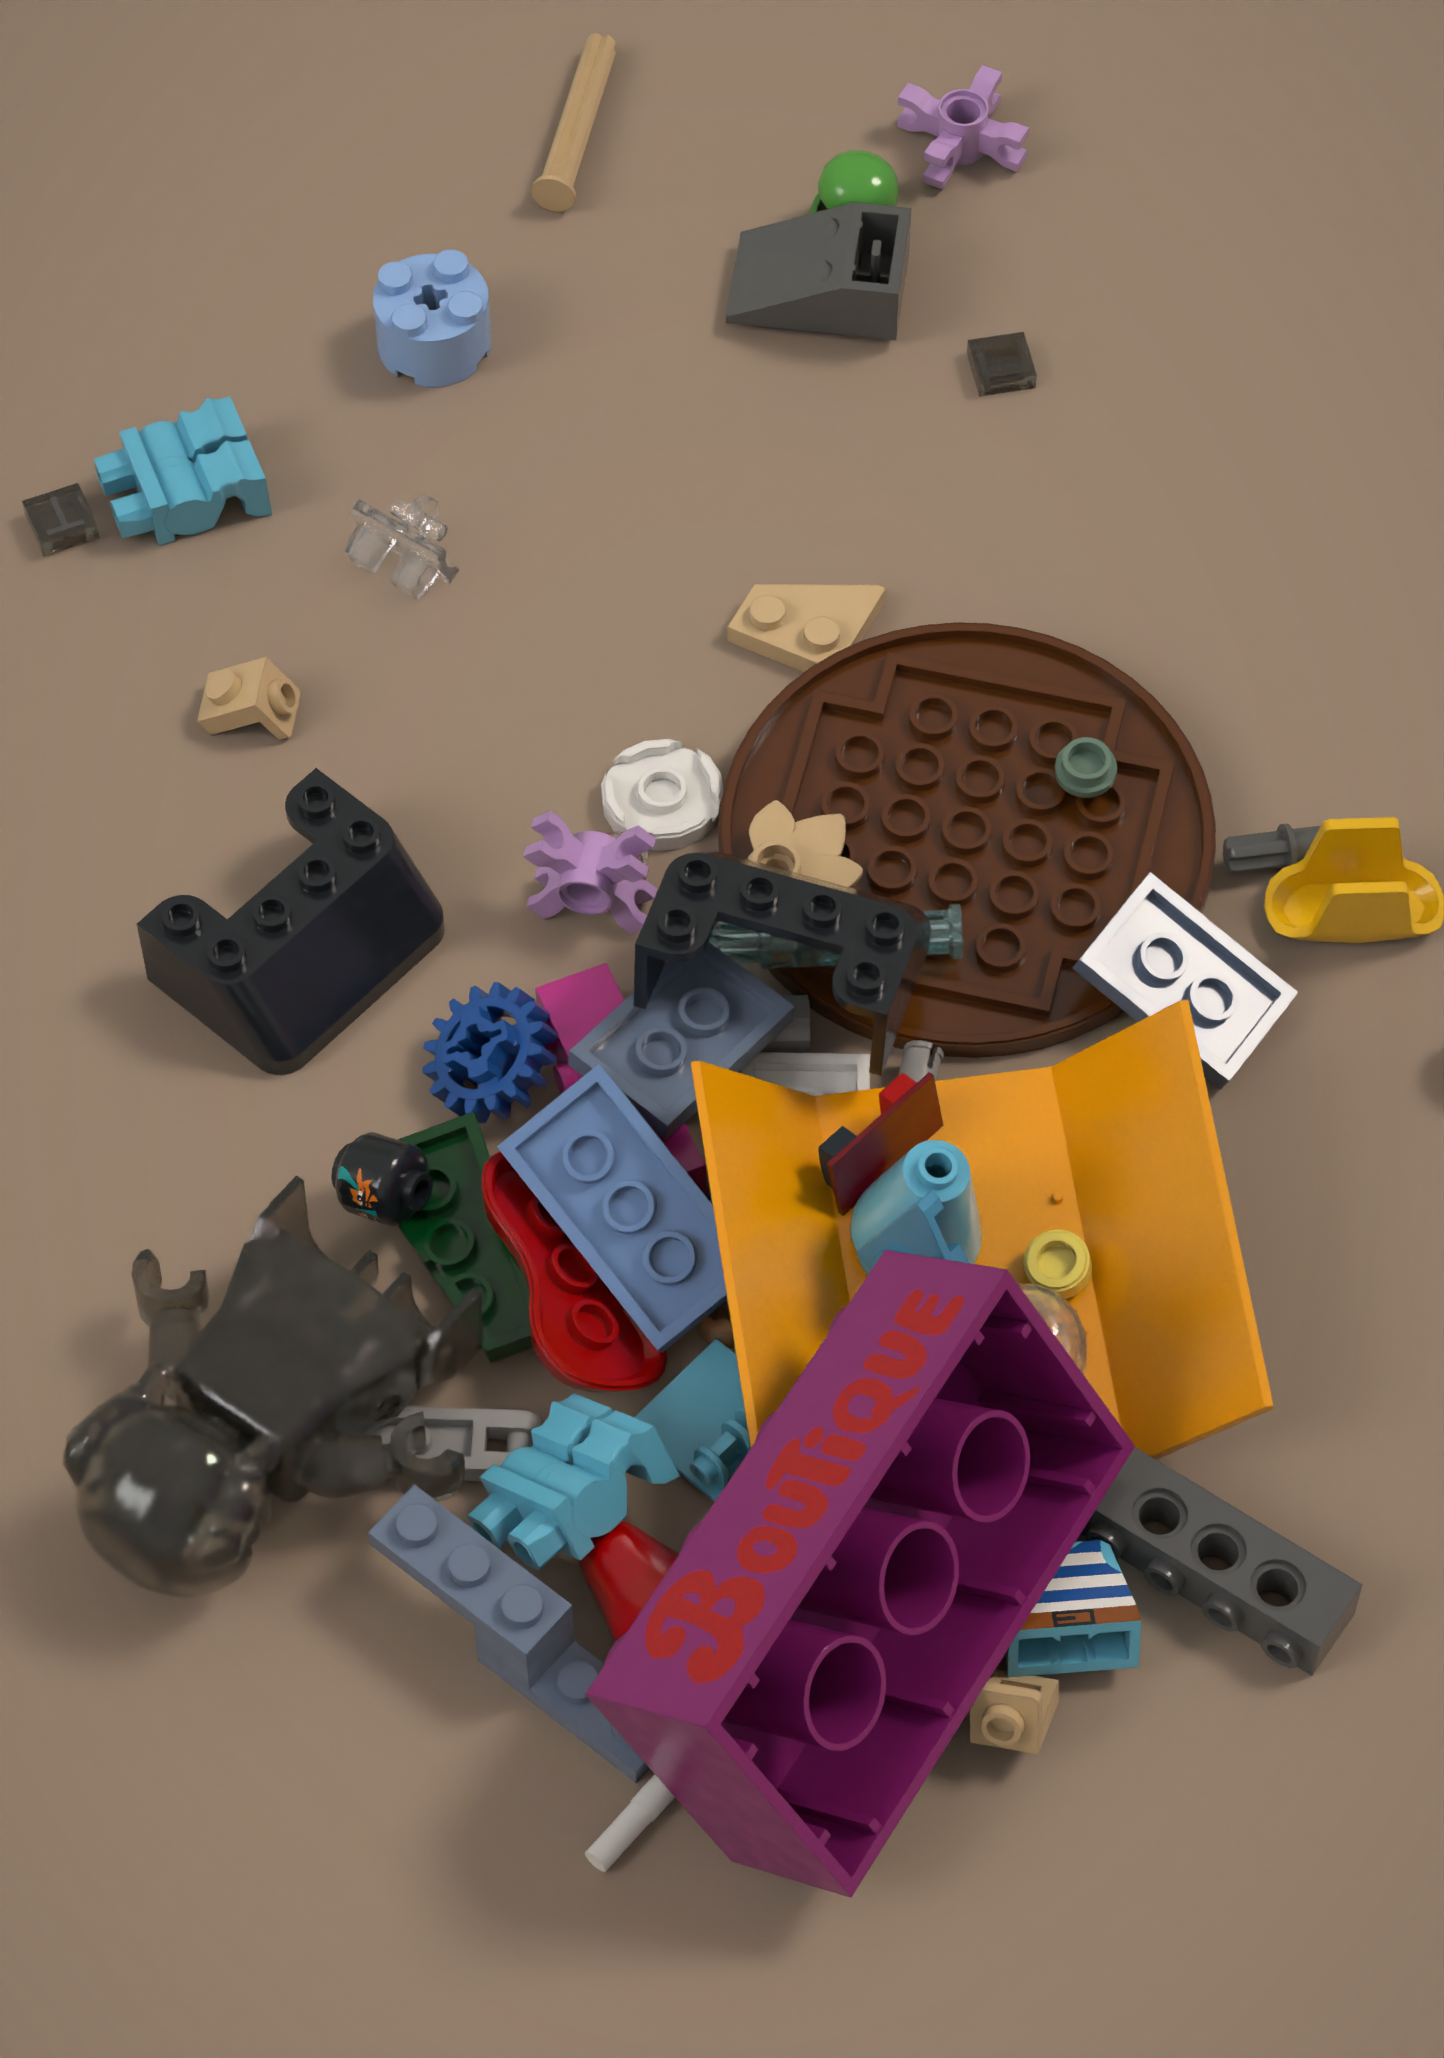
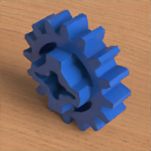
[422,982,558,1124]

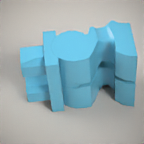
[93,396,272,546]
[467,1393,680,1571]

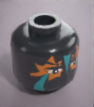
[331,1132,433,1226]

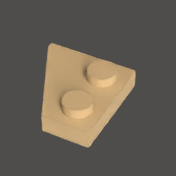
[727,584,886,672]

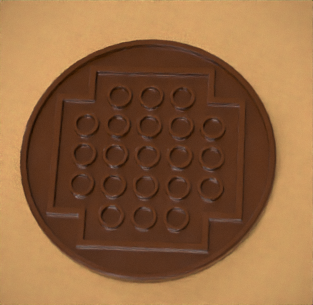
[718,622,1216,1058]

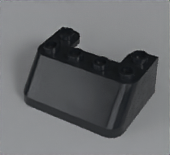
[137,768,445,1075]
[633,852,931,1076]

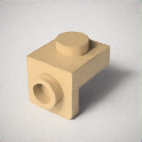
[197,657,300,740]
[970,1669,1059,1754]

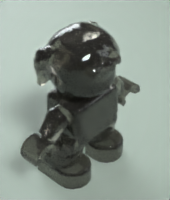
[63,1175,484,1598]

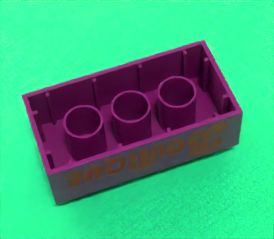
[585,1250,1135,1898]

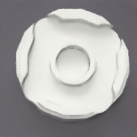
[601,739,723,851]

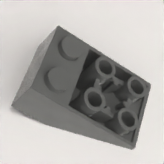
[726,202,912,340]

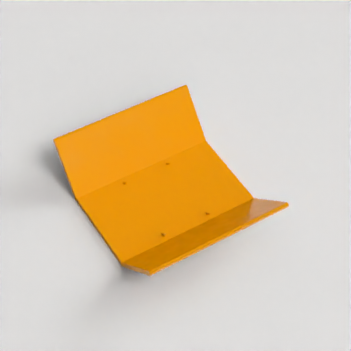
[690,1000,1274,1460]

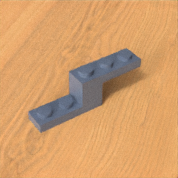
[368,1484,650,1783]

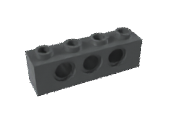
[1081,1447,1363,1676]

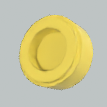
[1024,1229,1092,1300]

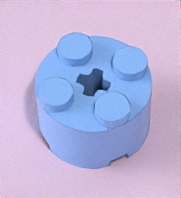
[373,249,492,387]

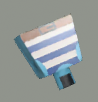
[1006,1540,1141,1678]

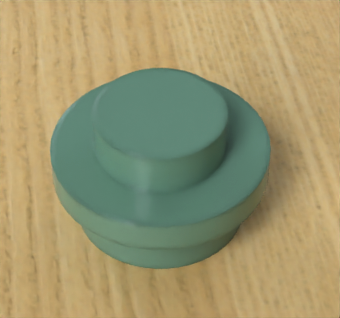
[1055,737,1117,798]

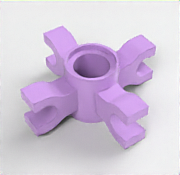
[897,65,1029,190]
[523,811,657,934]

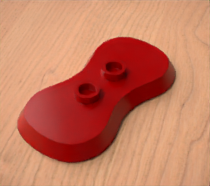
[482,1151,667,1392]

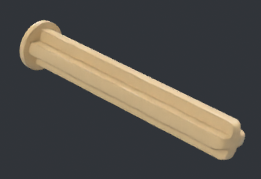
[531,32,616,212]

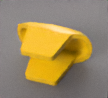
[1264,817,1444,943]

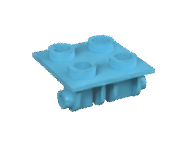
[634,1339,750,1502]

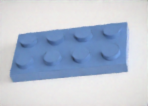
[497,1064,727,1353]

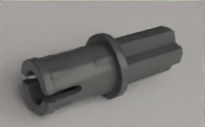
[1222,824,1321,873]

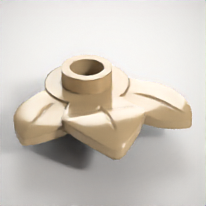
[747,800,863,888]

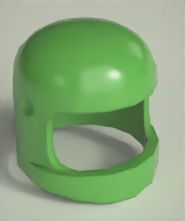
[809,150,899,214]

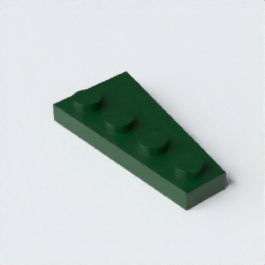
[397,1112,533,1363]

